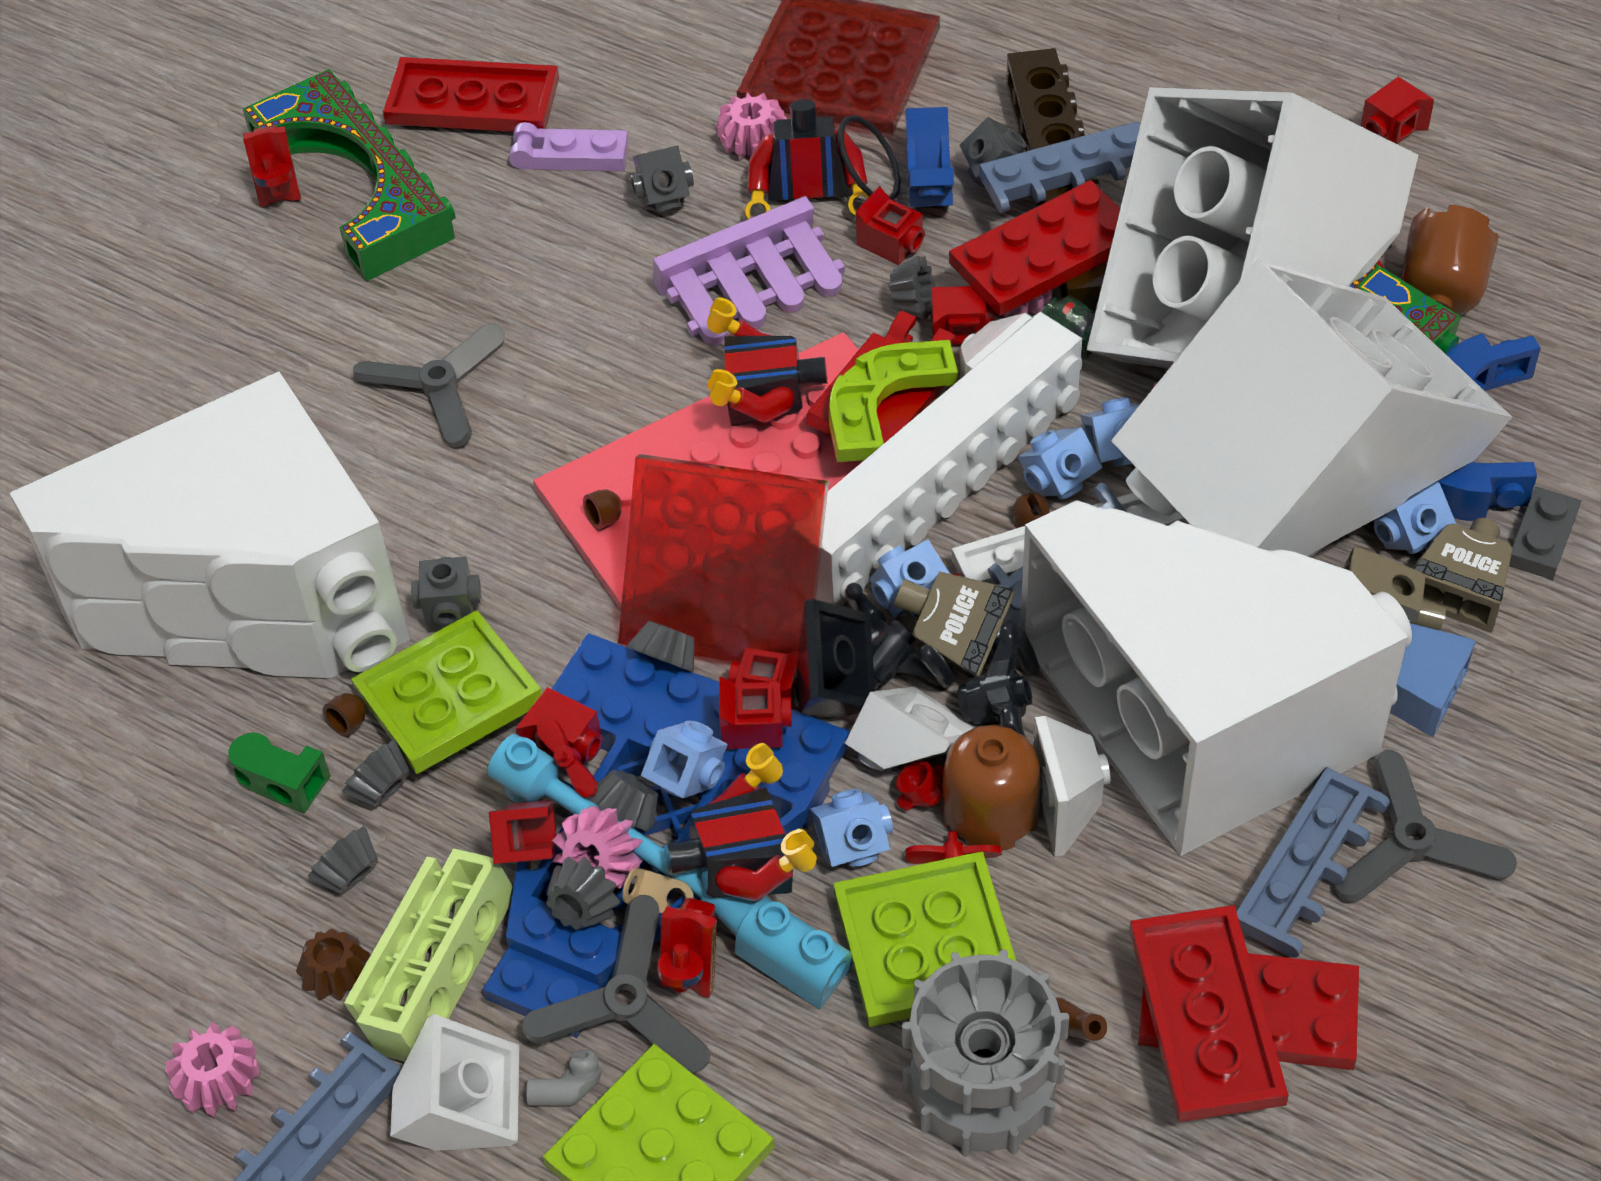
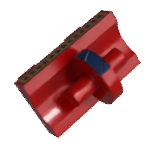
[243,126,301,207]
[657,898,717,998]

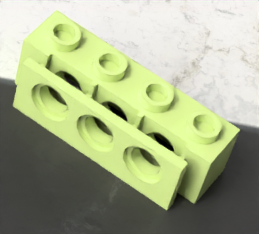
[344,848,513,1062]

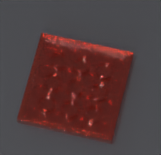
[737,0,940,135]
[618,454,829,662]

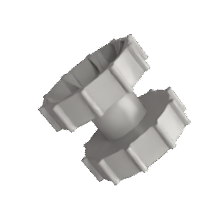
[902,949,1069,1157]

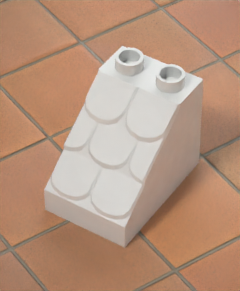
[1087,87,1418,368]
[1111,259,1513,557]
[10,371,410,678]
[1020,501,1412,856]

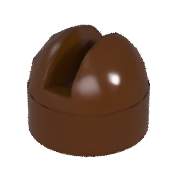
[583,489,622,530]
[1012,492,1050,528]
[322,693,365,736]

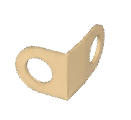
[622,868,694,914]

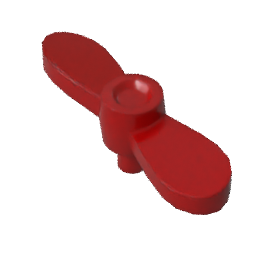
[537,718,598,798]
[905,831,1002,864]

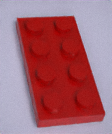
[383,57,559,132]
[949,180,1120,316]
[1129,905,1289,1122]
[1138,953,1359,1070]

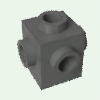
[960,117,1027,187]
[630,145,694,212]
[411,556,481,633]

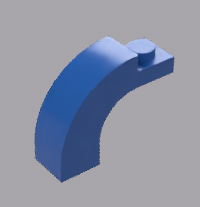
[905,107,954,207]
[1446,333,1541,391]
[1436,462,1537,521]

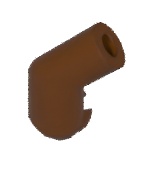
[1056,997,1107,1041]

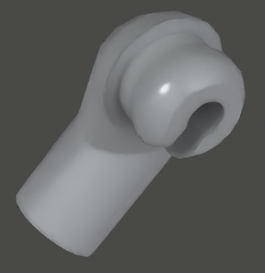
[527,1050,602,1106]

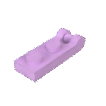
[509,122,629,171]

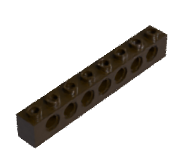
[1006,48,1108,320]

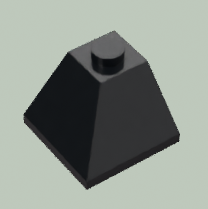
[796,599,875,719]

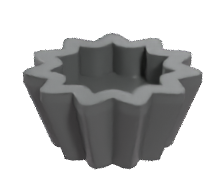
[889,256,935,319]
[627,621,694,672]
[342,740,410,807]
[587,769,658,831]
[308,826,378,893]
[546,857,620,930]

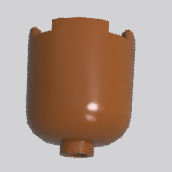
[1401,205,1499,315]
[941,725,1041,850]

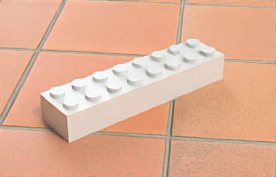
[789,312,1082,606]

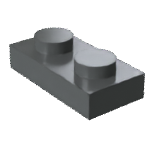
[1509,486,1582,580]

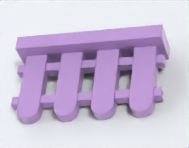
[653,196,845,345]

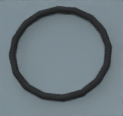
[837,115,901,200]

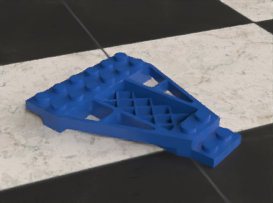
[483,633,850,1038]

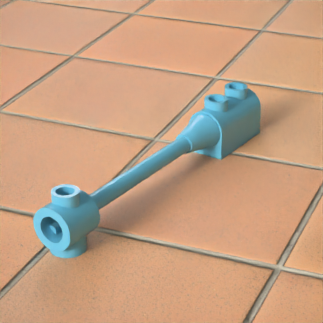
[487,734,852,1010]

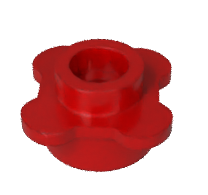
[896,761,944,811]

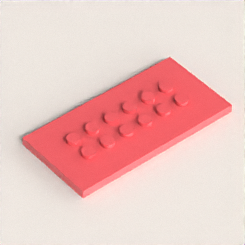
[533,332,864,614]

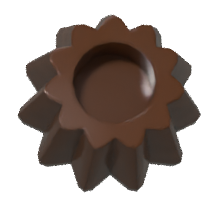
[296,928,370,1001]

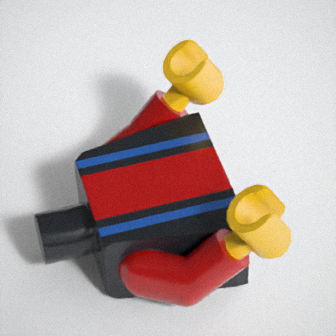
[744,99,869,220]
[707,297,828,426]
[664,743,817,901]

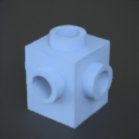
[1080,397,1139,466]
[1018,427,1103,500]
[1374,482,1456,554]
[869,539,950,619]
[641,720,728,798]
[810,789,893,867]

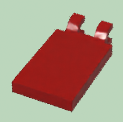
[806,310,956,443]

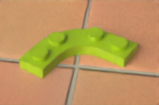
[828,340,958,462]

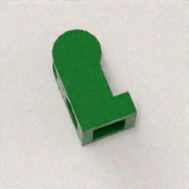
[228,732,331,814]

